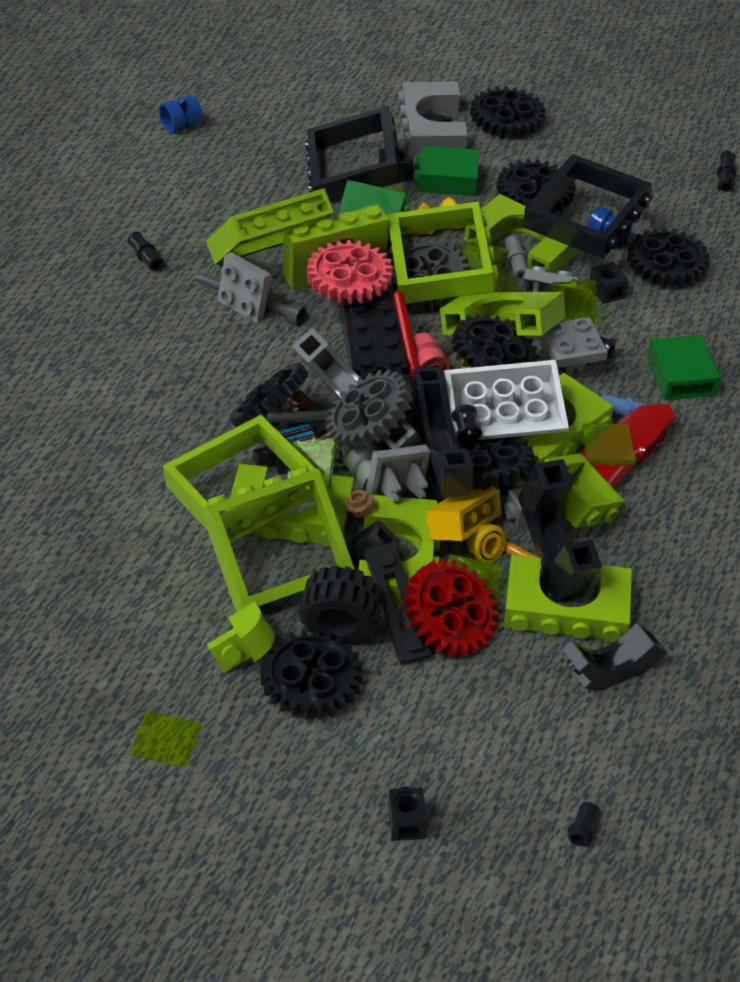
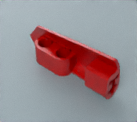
[580,404,675,489]

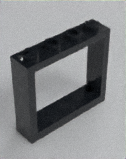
[305,106,403,202]
[523,154,653,259]

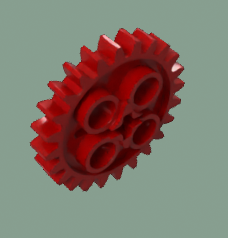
[403,558,499,657]

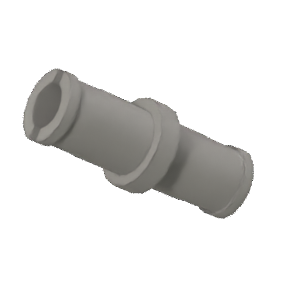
[505,235,528,280]

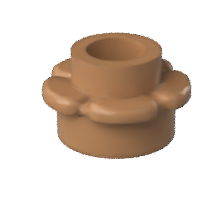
[345,490,374,517]

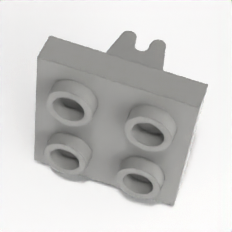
[217,252,275,323]
[524,266,577,297]
[540,317,608,374]
[366,445,431,502]

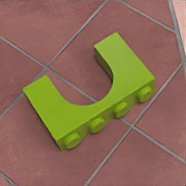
[464,194,580,273]
[283,205,389,290]
[440,292,566,336]
[521,373,614,472]
[226,463,354,547]
[359,495,440,605]
[503,554,632,643]

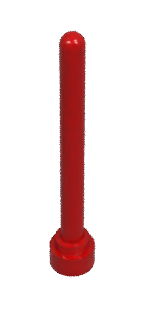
[393,291,420,403]

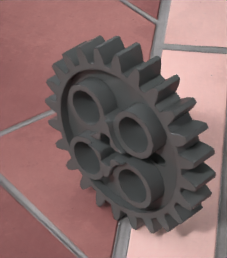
[391,238,470,311]
[325,370,413,450]

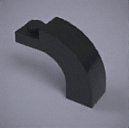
[562,623,668,690]

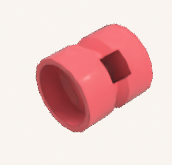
[404,332,450,375]

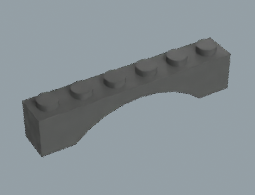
[292,328,426,449]

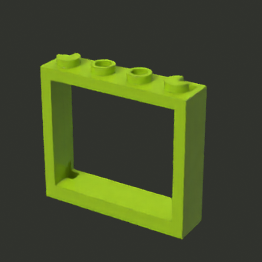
[206,188,334,264]
[387,201,498,304]
[163,415,316,543]
[200,466,355,612]

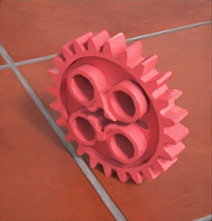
[307,240,393,304]

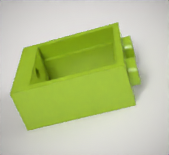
[544,453,625,528]

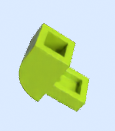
[207,601,275,673]

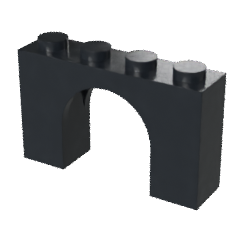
[518,459,602,602]

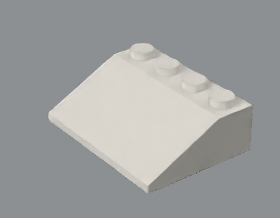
[444,360,569,442]

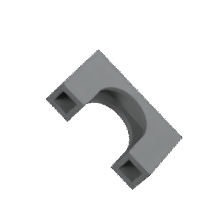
[398,82,468,154]

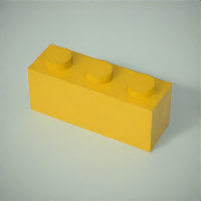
[426,486,502,541]

